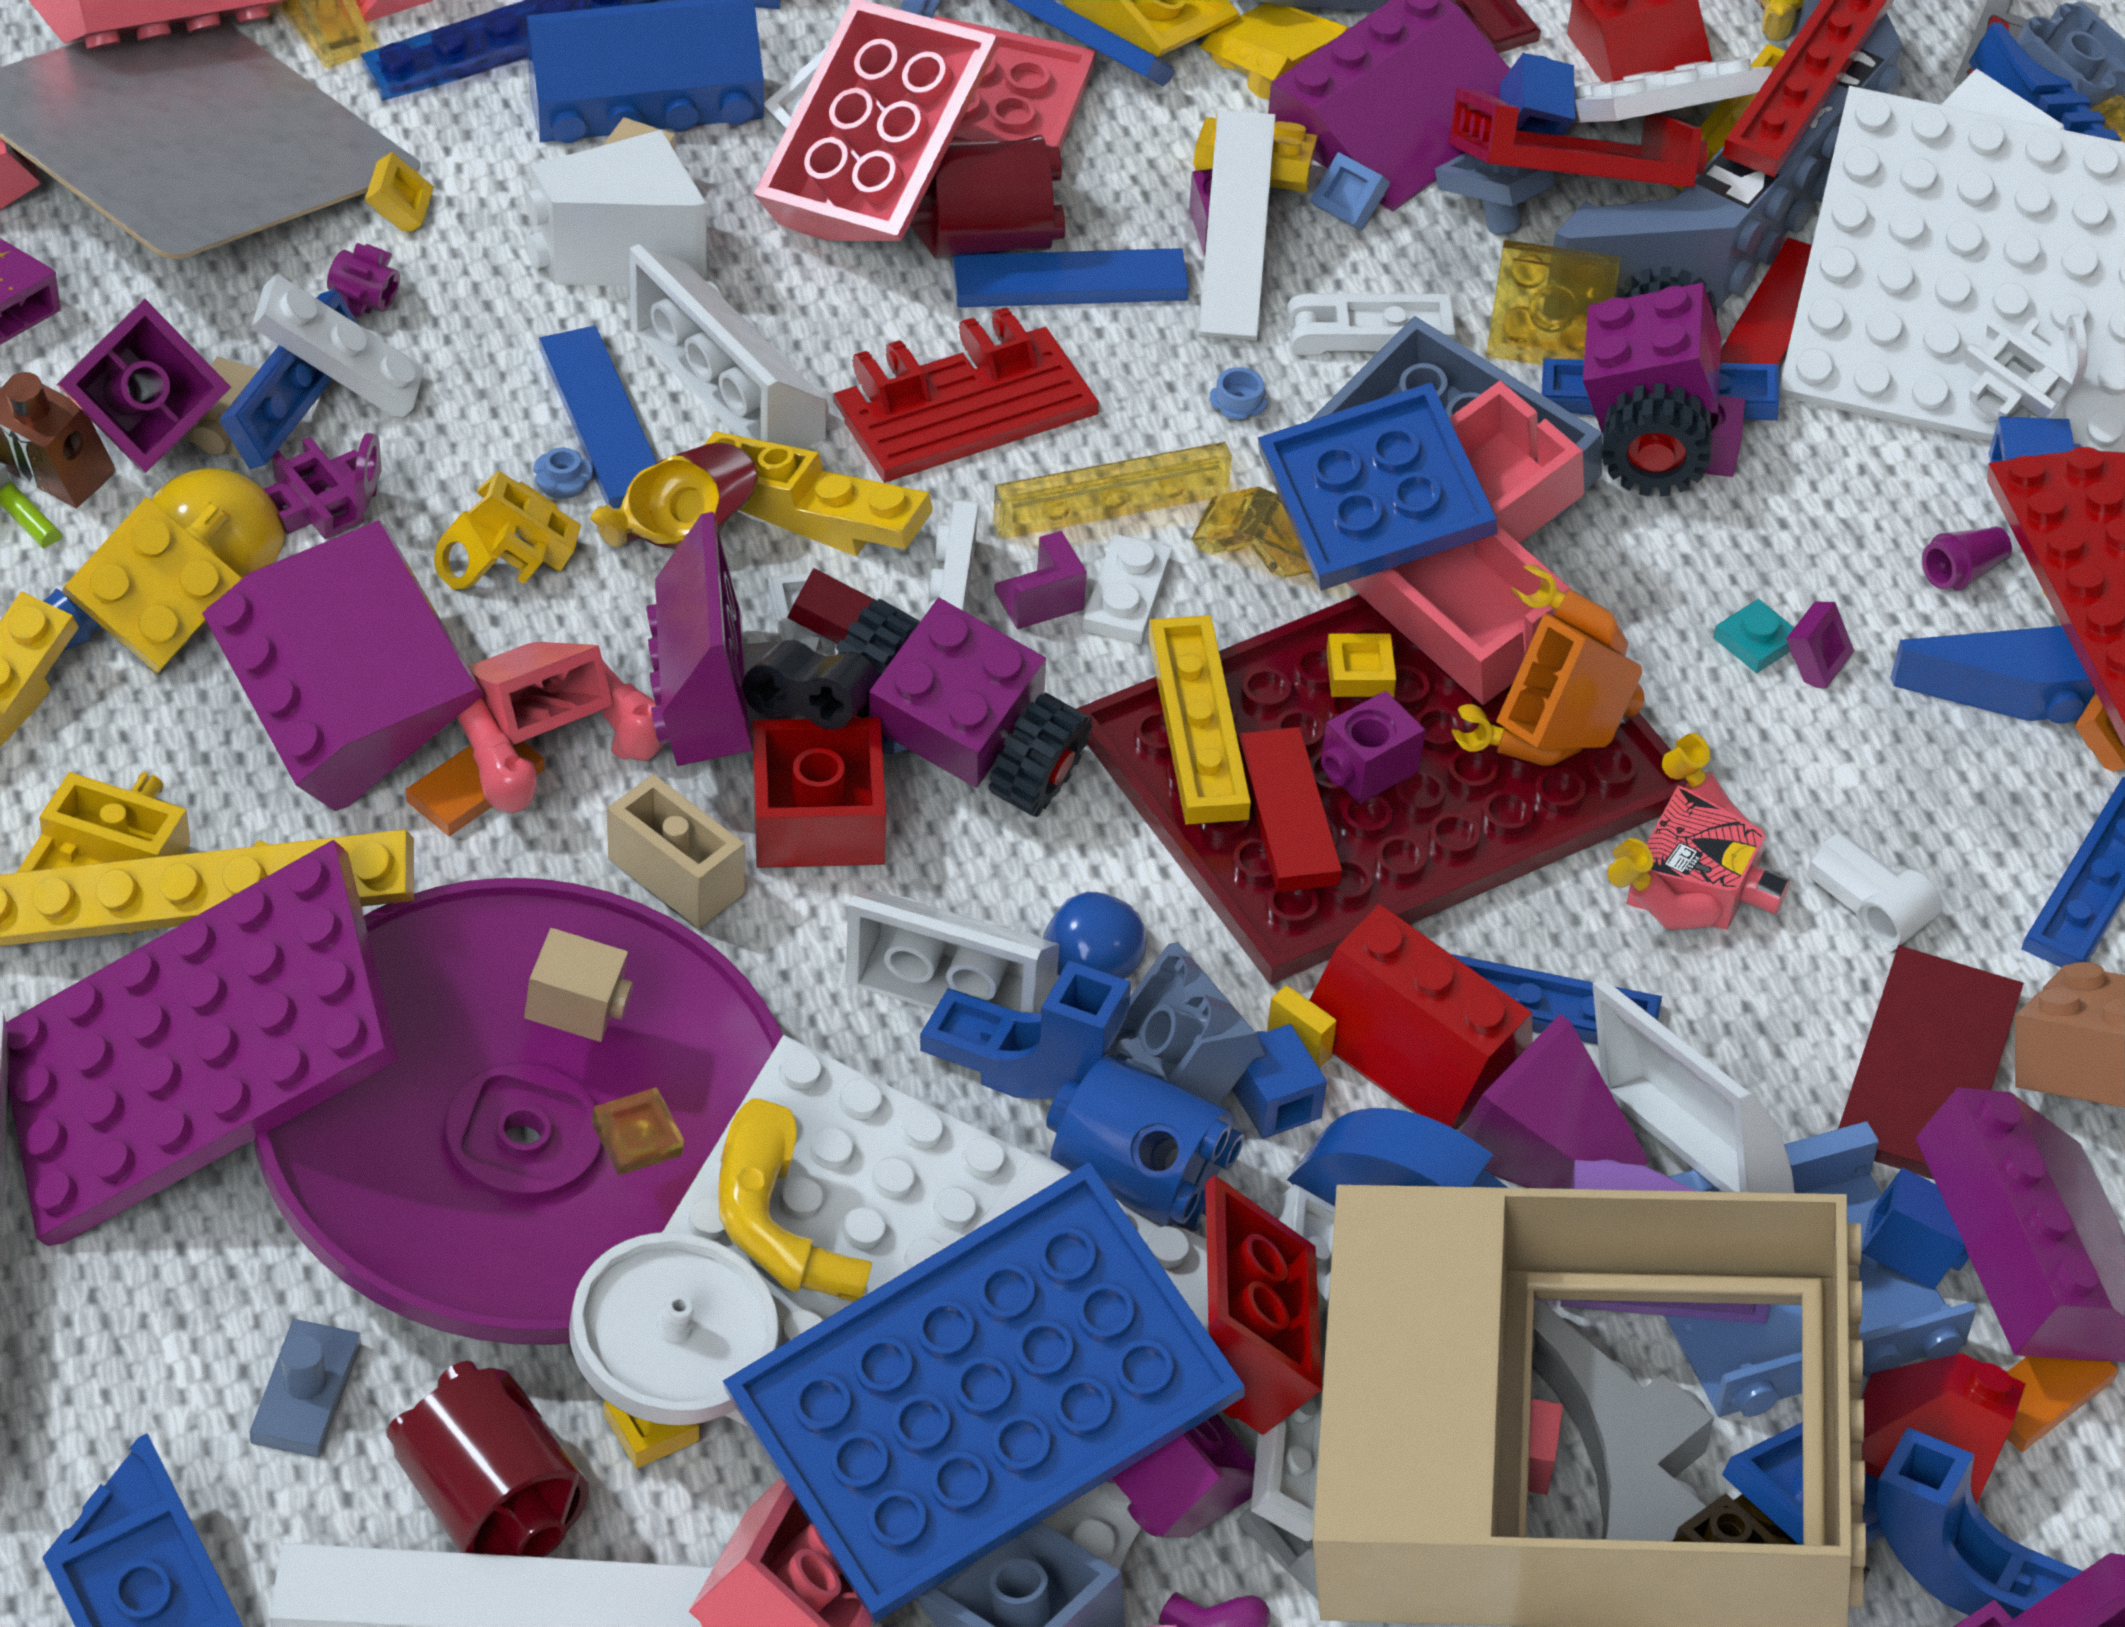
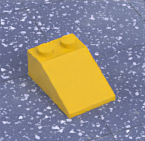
[1062,0,1240,57]

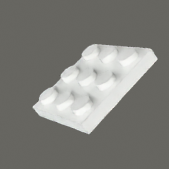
[1573,58,1772,123]

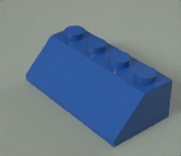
[527,0,764,143]

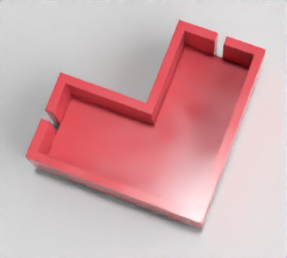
[1346,380,1584,705]

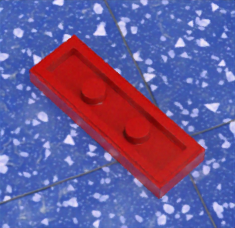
[1237,727,1342,892]

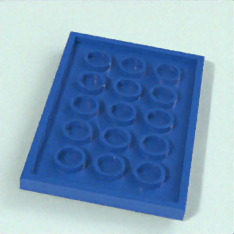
[723,1162,1245,1624]

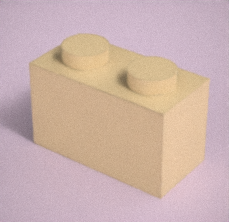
[607,774,745,929]

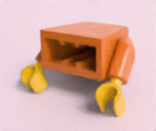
[1451,564,1645,766]

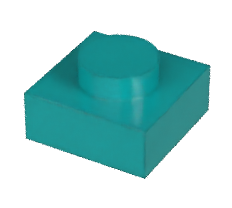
[1713,598,1794,674]

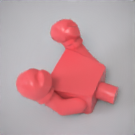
[457,642,665,814]

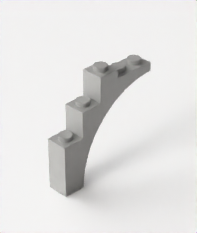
[1533,1302,1715,1541]

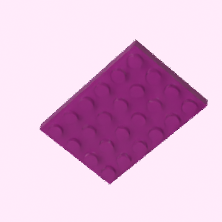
[6,839,399,1246]

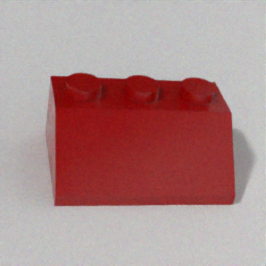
[1309,904,1533,1130]
[1205,1175,1322,1435]

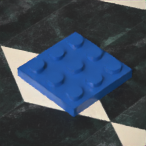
[1258,382,1497,591]

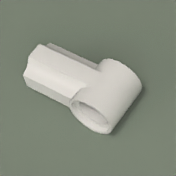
[1807,832,1942,951]

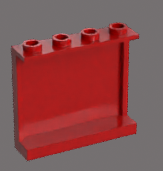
[1448,87,1708,188]

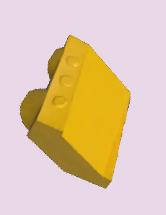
[1199,2,1349,99]

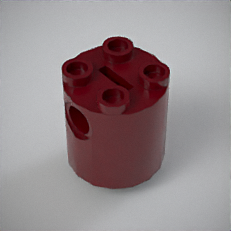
[910,135,1065,259]
[386,1361,589,1558]

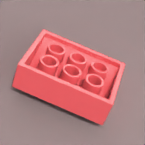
[754,0,1001,241]

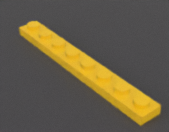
[0,829,414,946]

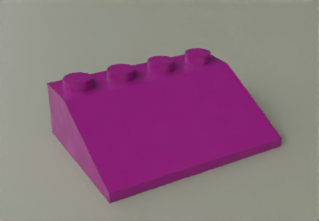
[1268,0,1510,212]
[202,520,484,811]
[1915,1087,2125,1362]

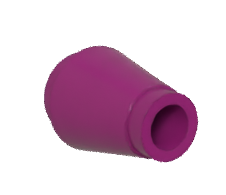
[1922,526,2012,591]

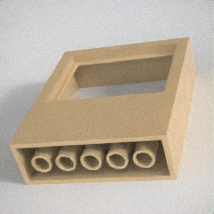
[1313,1185,1866,1627]

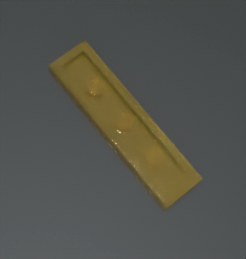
[993,441,1232,539]

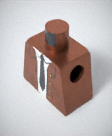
[0,372,116,509]

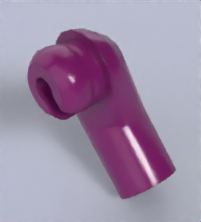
[1159,1592,1271,1627]

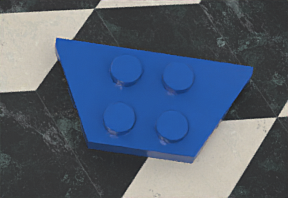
[42,1433,243,1627]

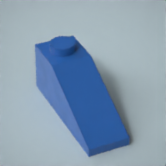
[1890,626,2095,724]

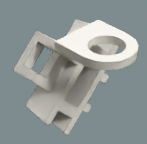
[1965,314,2087,420]

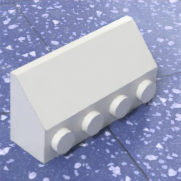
[629,244,829,449]

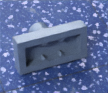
[1435,153,1555,234]
[249,1319,361,1458]

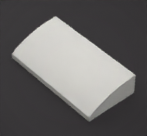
[1592,979,1795,1193]

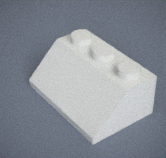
[846,890,1059,1013]

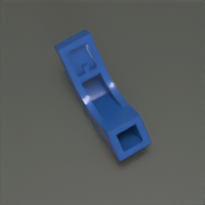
[920,961,1131,1099]
[1287,1108,1508,1207]
[1876,1427,2083,1619]

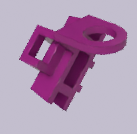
[263,432,382,539]

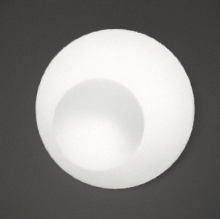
[569,1232,778,1425]

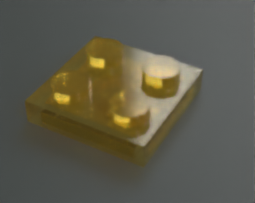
[1486,239,1620,365]

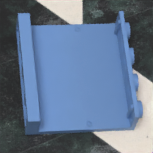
[1664,1121,1977,1417]

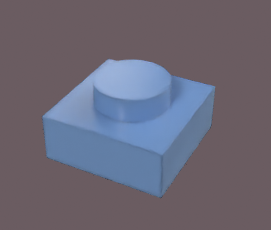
[1309,152,1391,231]

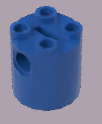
[1046,1055,1245,1231]

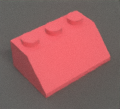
[689,1478,873,1627]

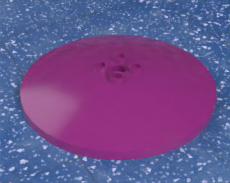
[254,878,783,1345]

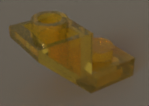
[1191,486,1313,578]

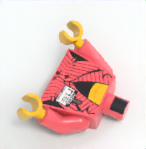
[1607,733,1790,930]

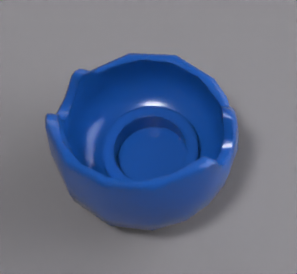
[1043,891,1147,979]

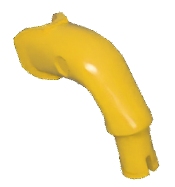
[718,1098,873,1302]

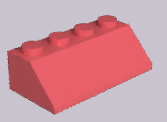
[28,0,286,50]

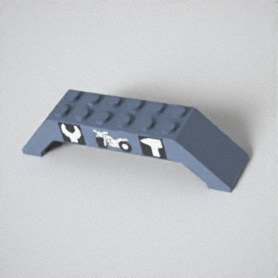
[1542,0,1902,319]

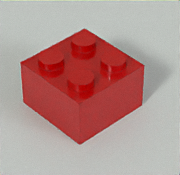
[752,717,886,868]

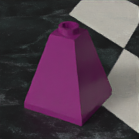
[56,298,232,473]
[1460,1013,1649,1189]

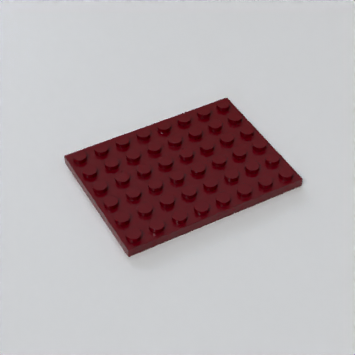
[1076,595,1688,985]

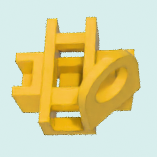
[434,470,581,590]

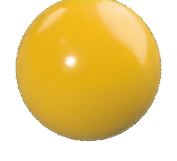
[150,468,285,579]

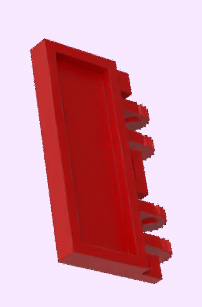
[833,307,1099,483]

